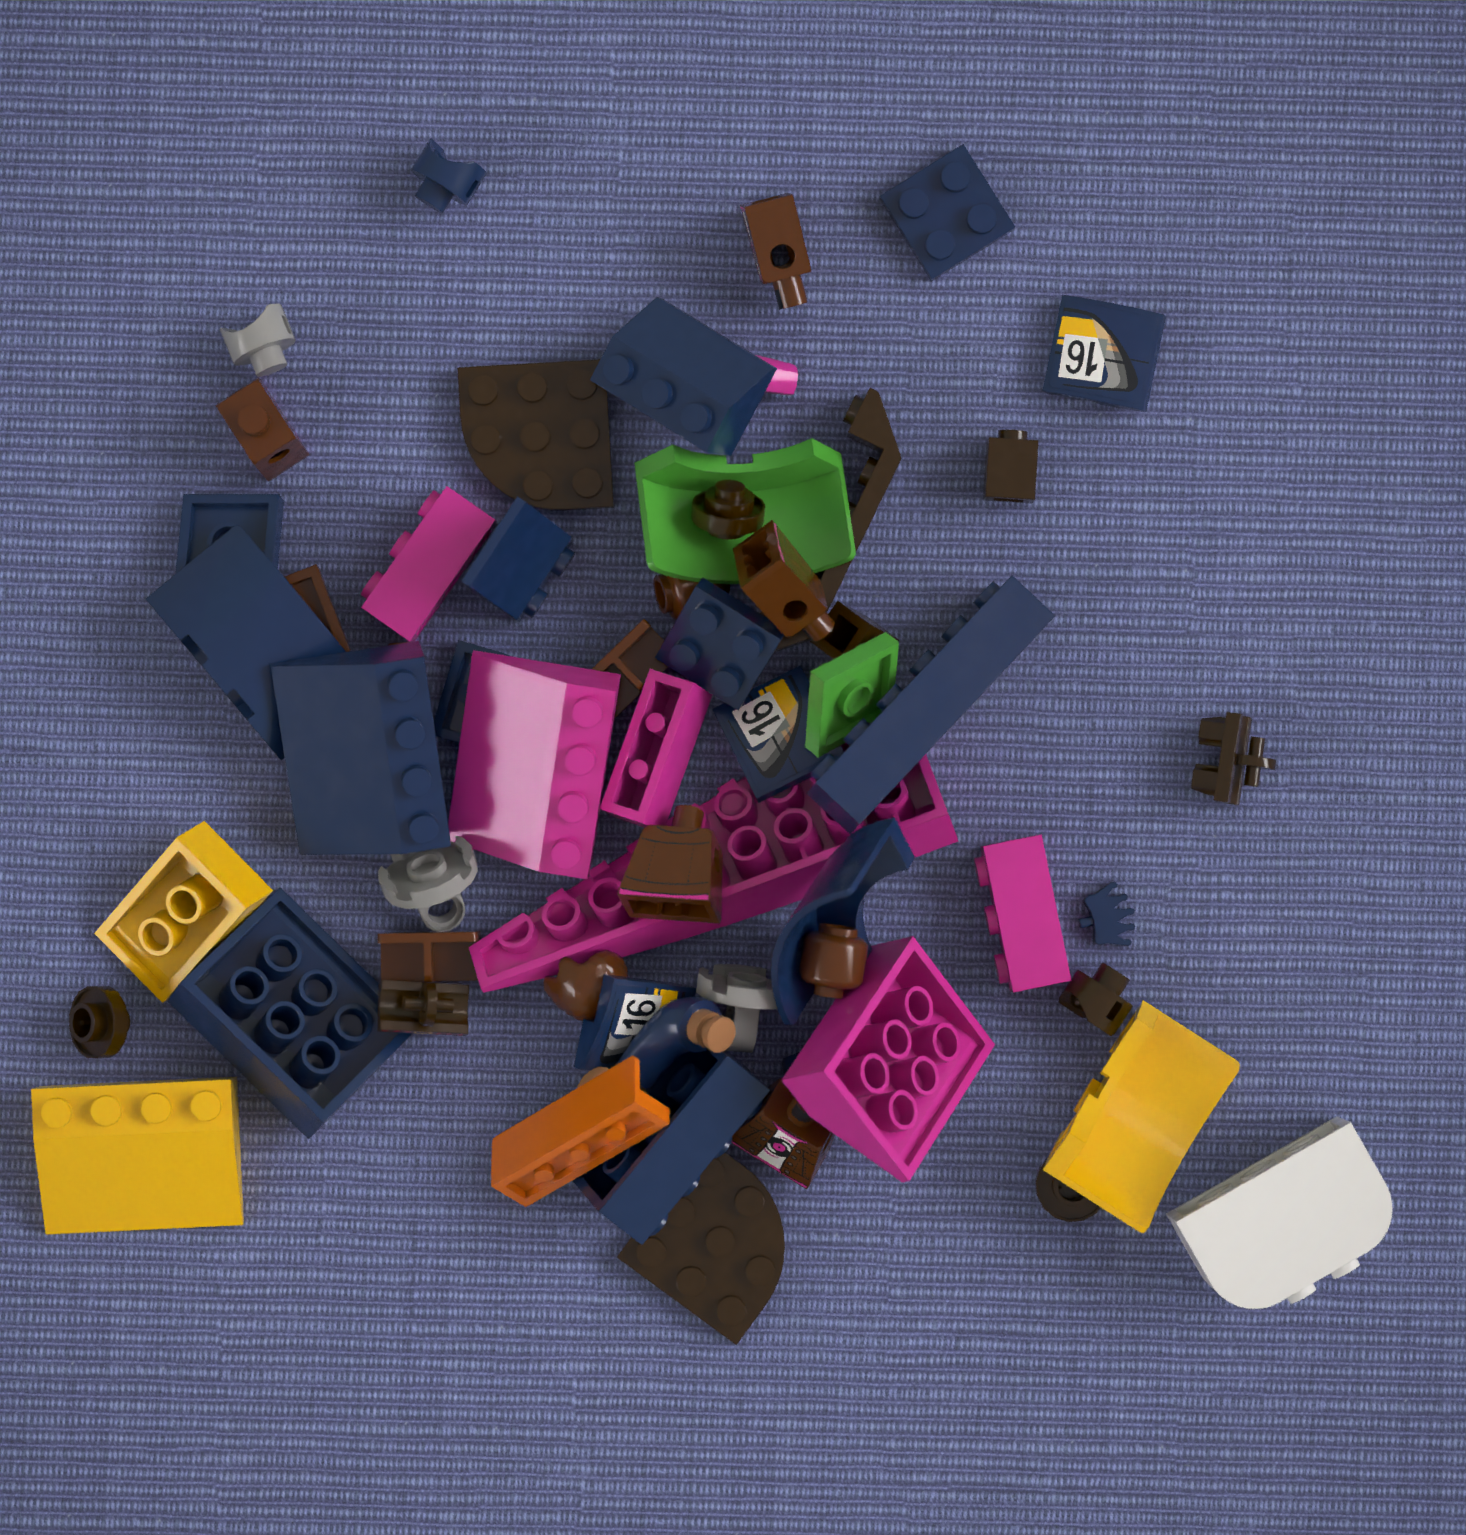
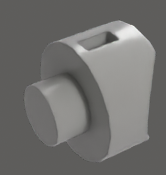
[220,304,296,377]

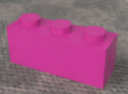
[360,486,498,642]
[599,669,712,828]
[974,834,1072,993]

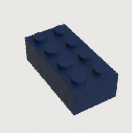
[573,1049,770,1245]

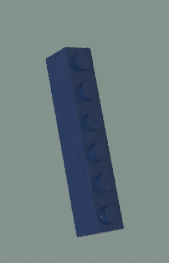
[806,576,1055,834]

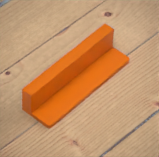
[491,1056,670,1207]

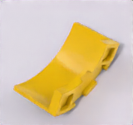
[1043,1000,1240,1233]

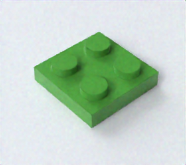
[805,632,899,758]

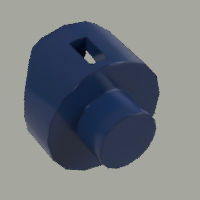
[411,138,487,213]

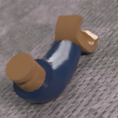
[577,996,736,1093]

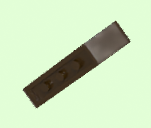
[760,388,902,653]

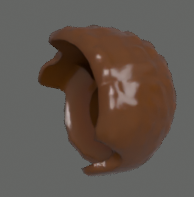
[543,950,628,1021]

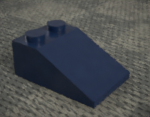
[462,496,576,622]

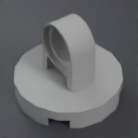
[378,836,478,932]
[696,964,777,1053]

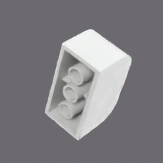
[1166,1116,1392,1309]

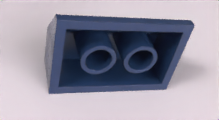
[590,297,777,456]

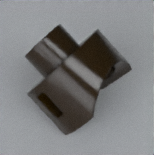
[1058,962,1133,1036]

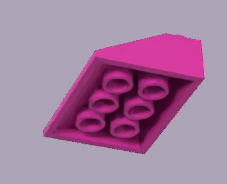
[448,650,621,880]
[782,936,995,1183]

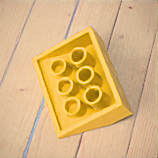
[31,1077,244,1235]

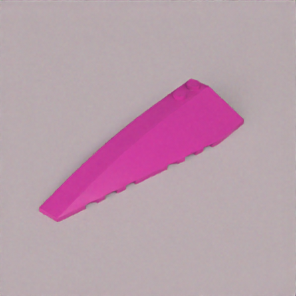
[468,743,958,993]

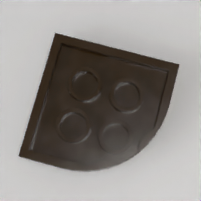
[457,359,614,511]
[617,1152,785,1345]

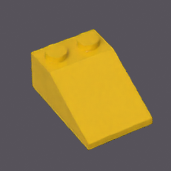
[94,821,273,1003]

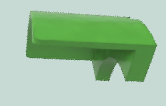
[634,438,856,584]

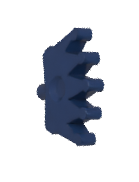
[1078,882,1135,946]

